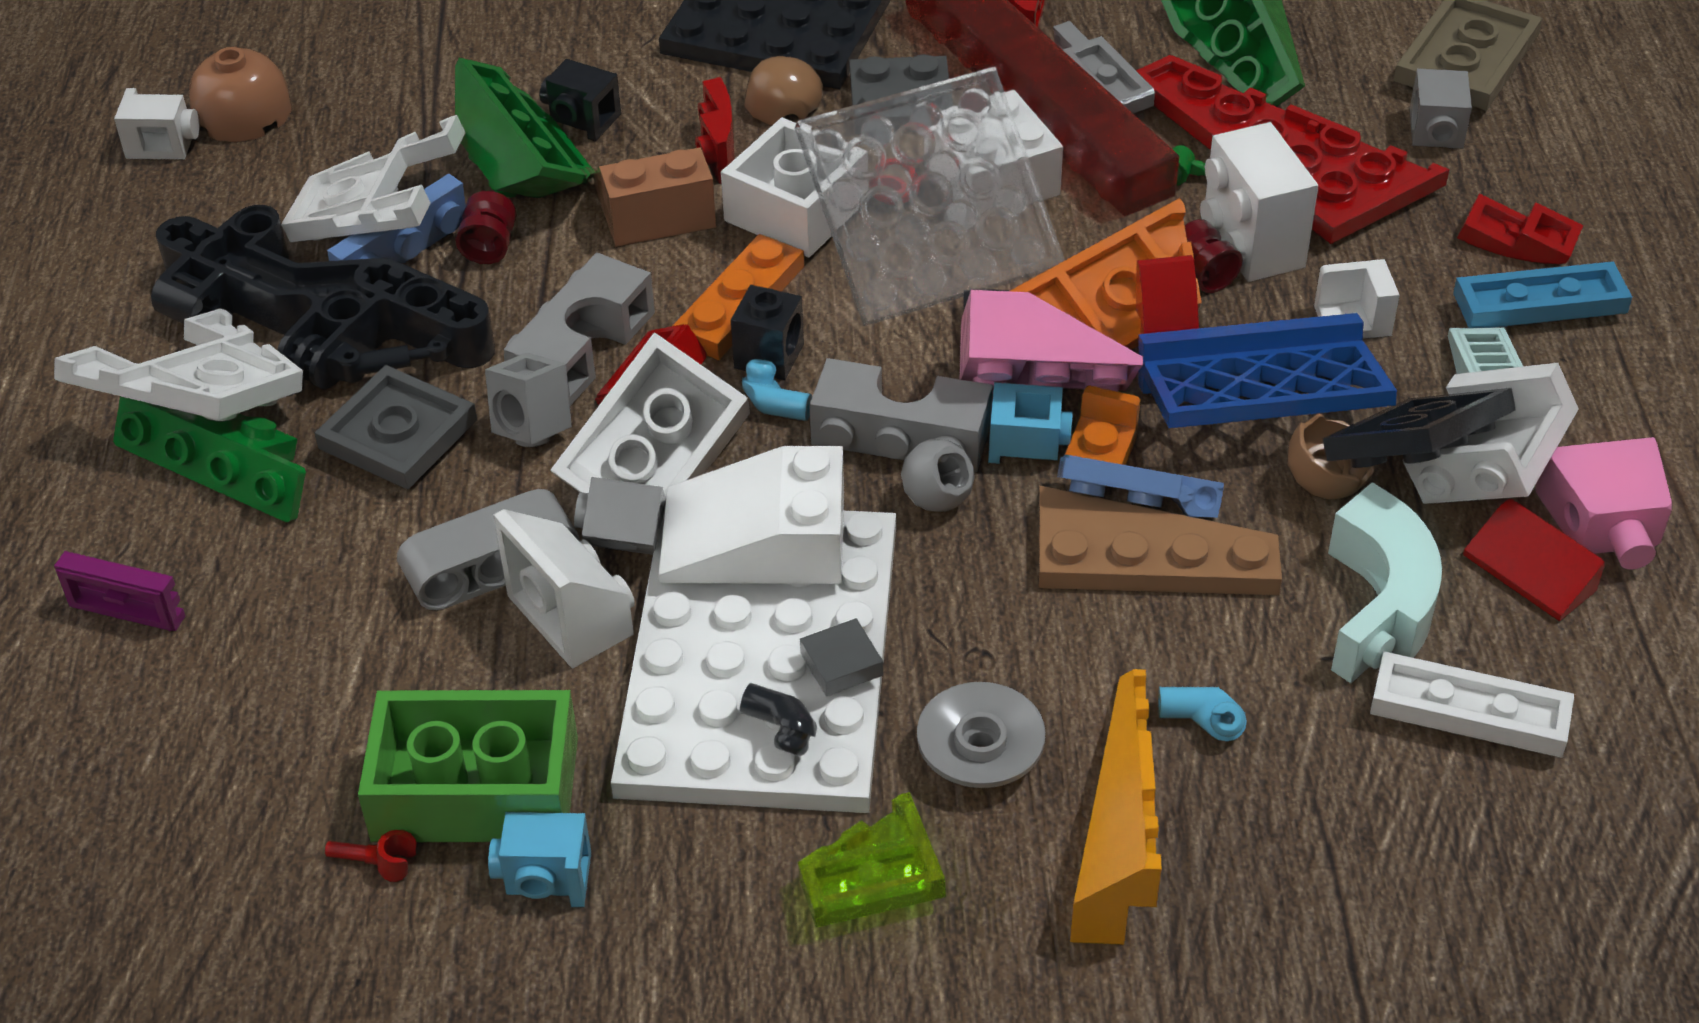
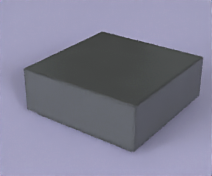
[800,618,883,697]

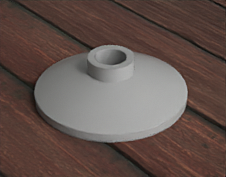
[917,682,1045,788]

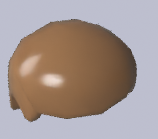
[744,56,823,126]
[1287,413,1375,500]

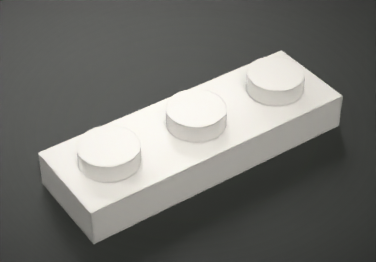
[1370,651,1574,758]

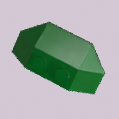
[455,57,595,198]

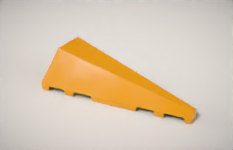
[1070,669,1162,945]

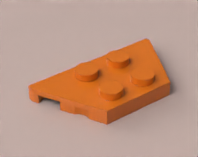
[1010,198,1202,350]

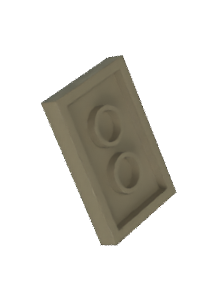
[1393,0,1543,111]

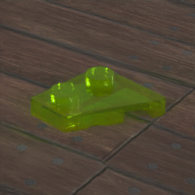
[798,792,946,928]

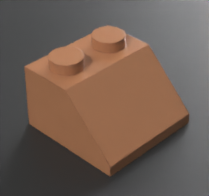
[593,147,716,247]

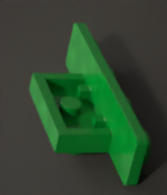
[113,396,306,522]

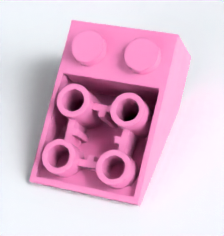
[960,290,1143,393]

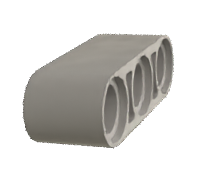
[397,489,579,610]

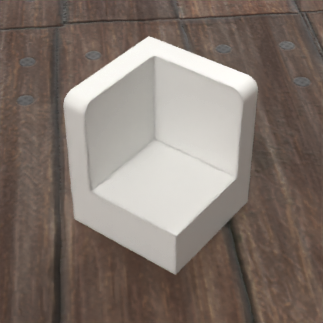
[1314,259,1400,339]

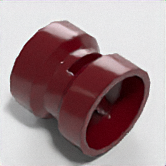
[455,191,517,264]
[1185,219,1243,293]

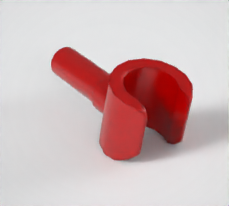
[325,829,416,882]

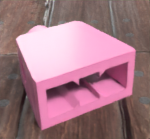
[1535,437,1672,570]

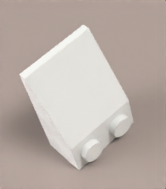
[550,332,750,511]
[659,446,844,584]

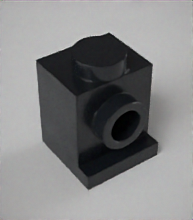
[539,59,621,141]

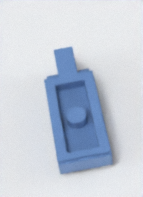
[1057,455,1224,518]

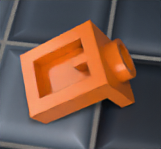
[1065,385,1141,465]

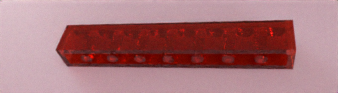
[905,0,1179,217]

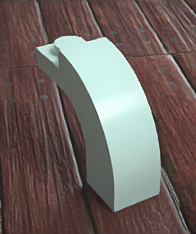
[1328,482,1442,683]

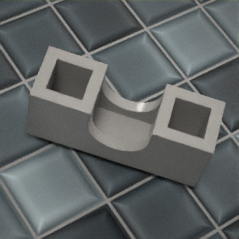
[504,252,655,406]
[810,358,993,472]

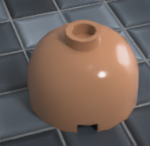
[189,47,292,142]

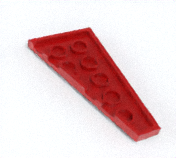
[1136,55,1450,244]

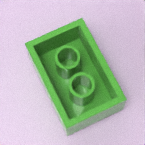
[358,690,578,842]

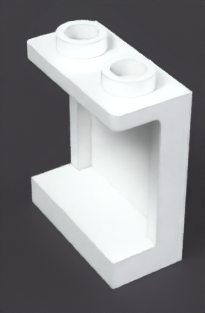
[1403,363,1579,504]

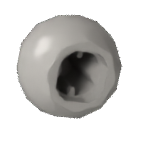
[901,439,975,512]

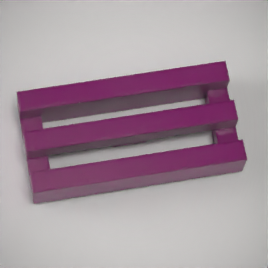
[54,551,186,631]

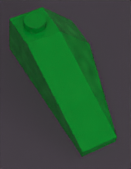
[1161,0,1305,107]

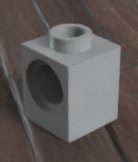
[1410,69,1472,148]
[485,353,572,447]
[574,477,666,555]

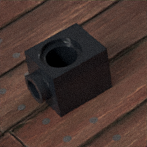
[730,284,804,380]

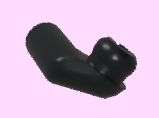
[740,683,817,756]

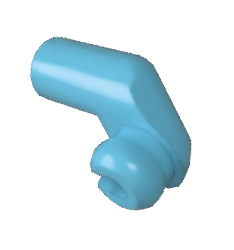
[742,359,812,421]
[1158,687,1247,741]

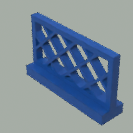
[1138,313,1397,428]

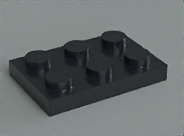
[1323,388,1516,468]

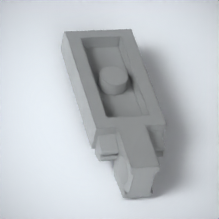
[1052,21,1155,121]

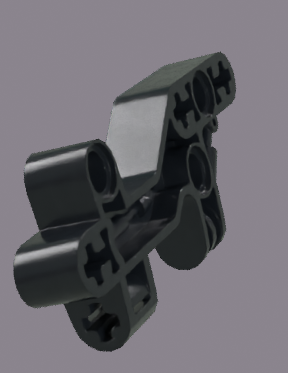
[151,205,495,389]

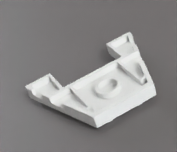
[281,115,465,242]
[54,308,303,421]

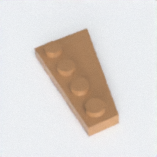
[1039,486,1282,595]

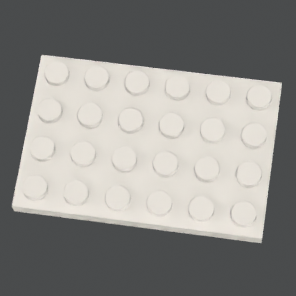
[611,511,896,813]

